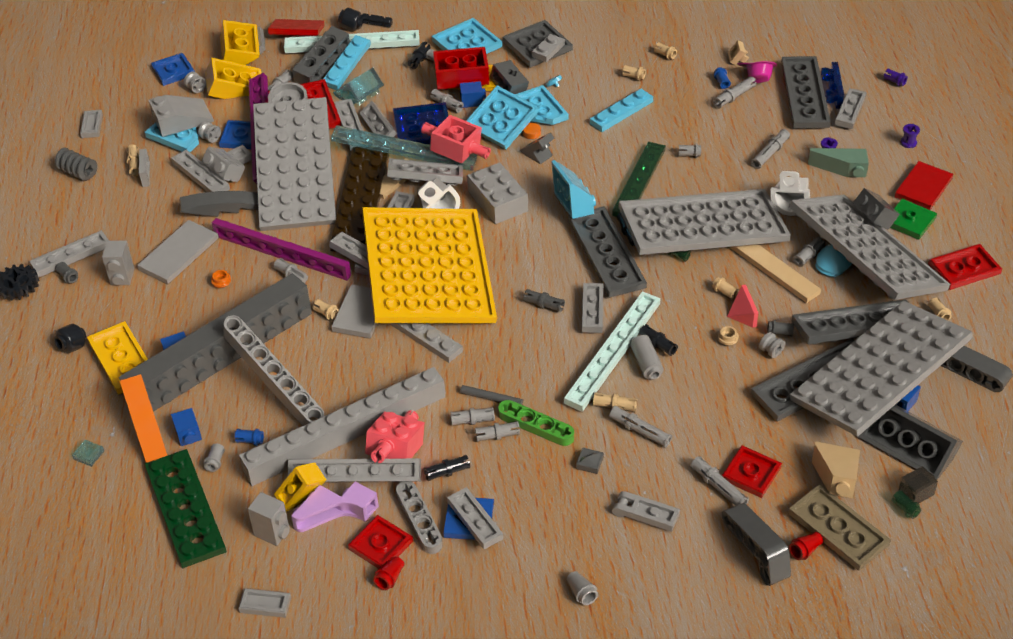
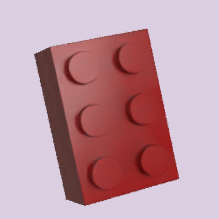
[433,47,489,89]

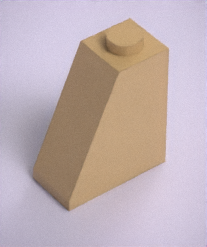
[812,441,860,498]

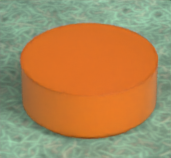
[523,123,541,139]

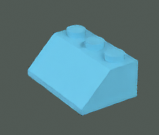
[551,160,596,219]

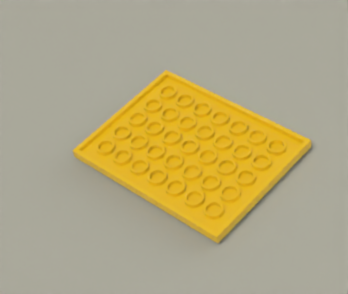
[362,207,497,323]

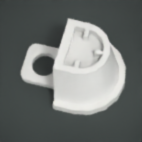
[770,171,810,216]
[418,177,460,209]

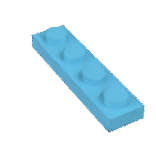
[323,35,371,90]
[590,89,654,132]

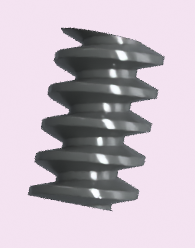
[55,148,97,181]

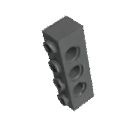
[293,26,350,84]

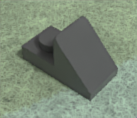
[520,132,555,164]

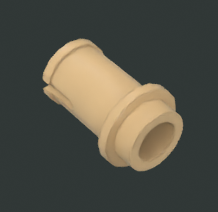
[654,42,677,60]
[623,65,646,81]
[712,277,739,300]
[928,297,952,321]
[313,299,339,320]

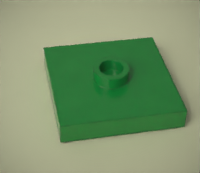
[890,199,937,240]

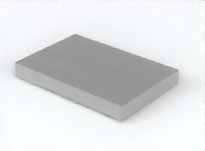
[332,284,377,338]

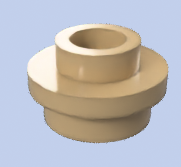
[718,326,739,345]

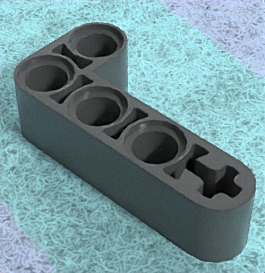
[941,346,1013,392]
[722,503,791,586]

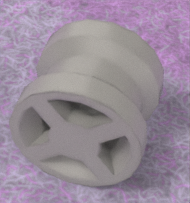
[184,72,206,93]
[198,121,221,143]
[759,332,785,358]

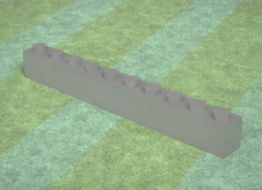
[239,367,446,486]

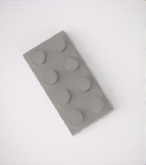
[387,158,463,186]

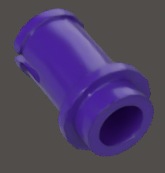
[883,68,908,86]

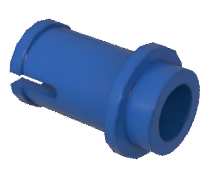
[713,67,731,89]
[235,428,264,446]

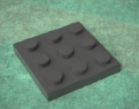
[503,20,573,67]

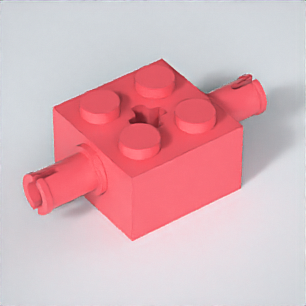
[421,115,491,163]
[365,410,425,463]

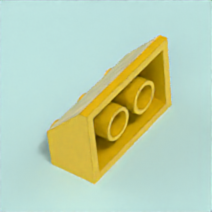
[220,20,260,65]

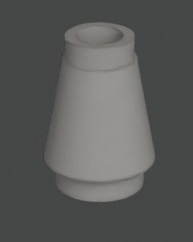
[567,571,598,605]

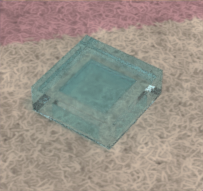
[72,440,104,467]

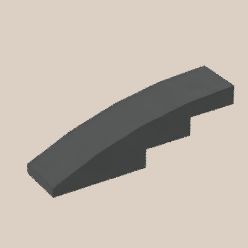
[179,191,259,217]

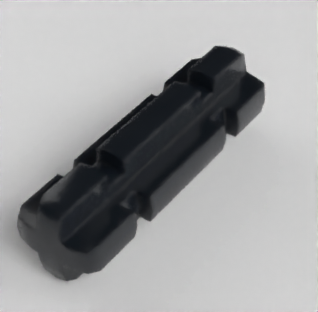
[361,13,393,27]

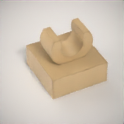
[728,40,749,65]

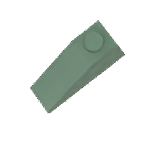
[808,148,869,177]

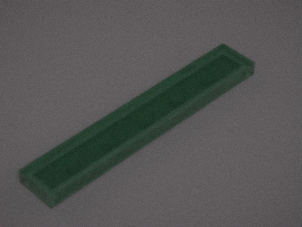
[612,142,666,217]

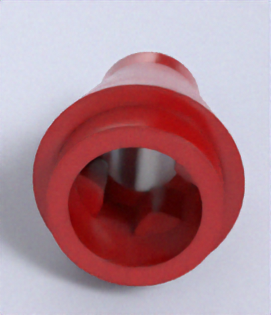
[789,532,823,560]
[373,557,405,590]

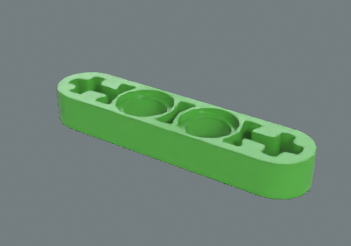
[498,400,574,446]

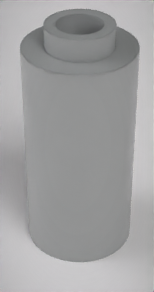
[630,335,664,379]

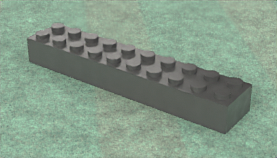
[119,273,312,412]

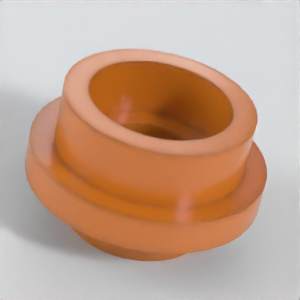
[211,270,231,288]

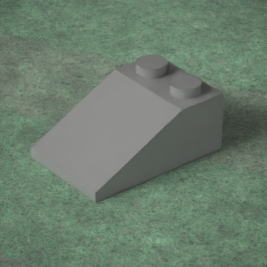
[148,95,214,137]

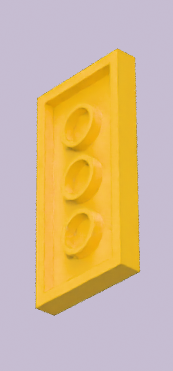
[87,321,148,395]

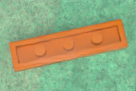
[120,374,168,463]

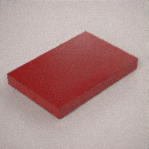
[268,19,324,36]
[895,161,954,210]
[928,244,1002,290]

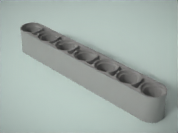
[223,315,324,426]

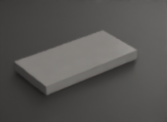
[137,220,219,284]

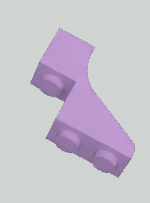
[291,481,379,532]

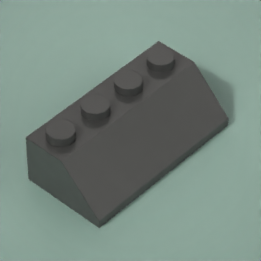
[858,405,963,480]

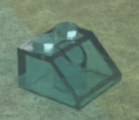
[333,68,384,105]

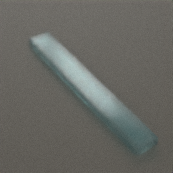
[331,125,477,171]

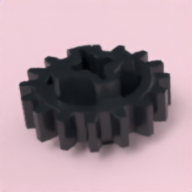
[0,264,40,301]

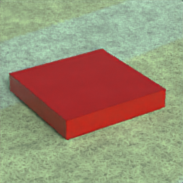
[722,445,782,498]
[348,515,413,569]

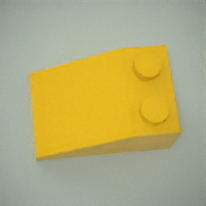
[205,58,261,99]

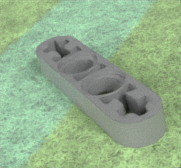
[396,482,443,554]

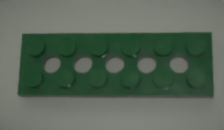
[145,449,227,569]

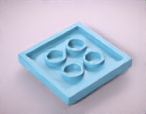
[432,18,502,54]
[466,85,539,149]

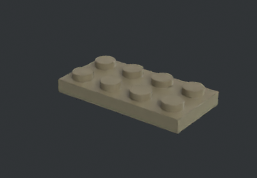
[788,484,891,571]

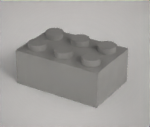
[467,162,528,224]

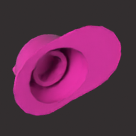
[737,61,777,83]

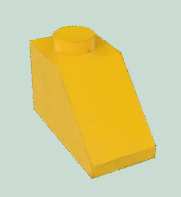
[274,462,326,512]

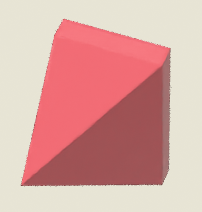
[727,284,758,328]

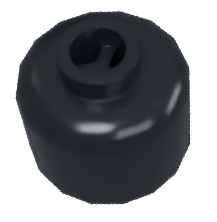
[338,7,364,32]
[54,324,86,353]

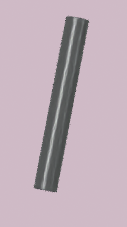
[460,385,523,405]

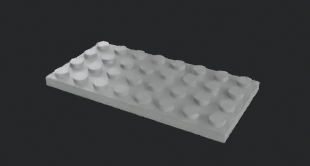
[253,97,336,231]
[619,189,791,255]
[789,194,951,300]
[790,301,973,437]

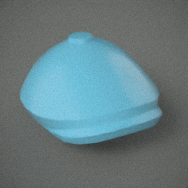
[815,244,852,277]

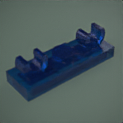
[821,62,844,109]

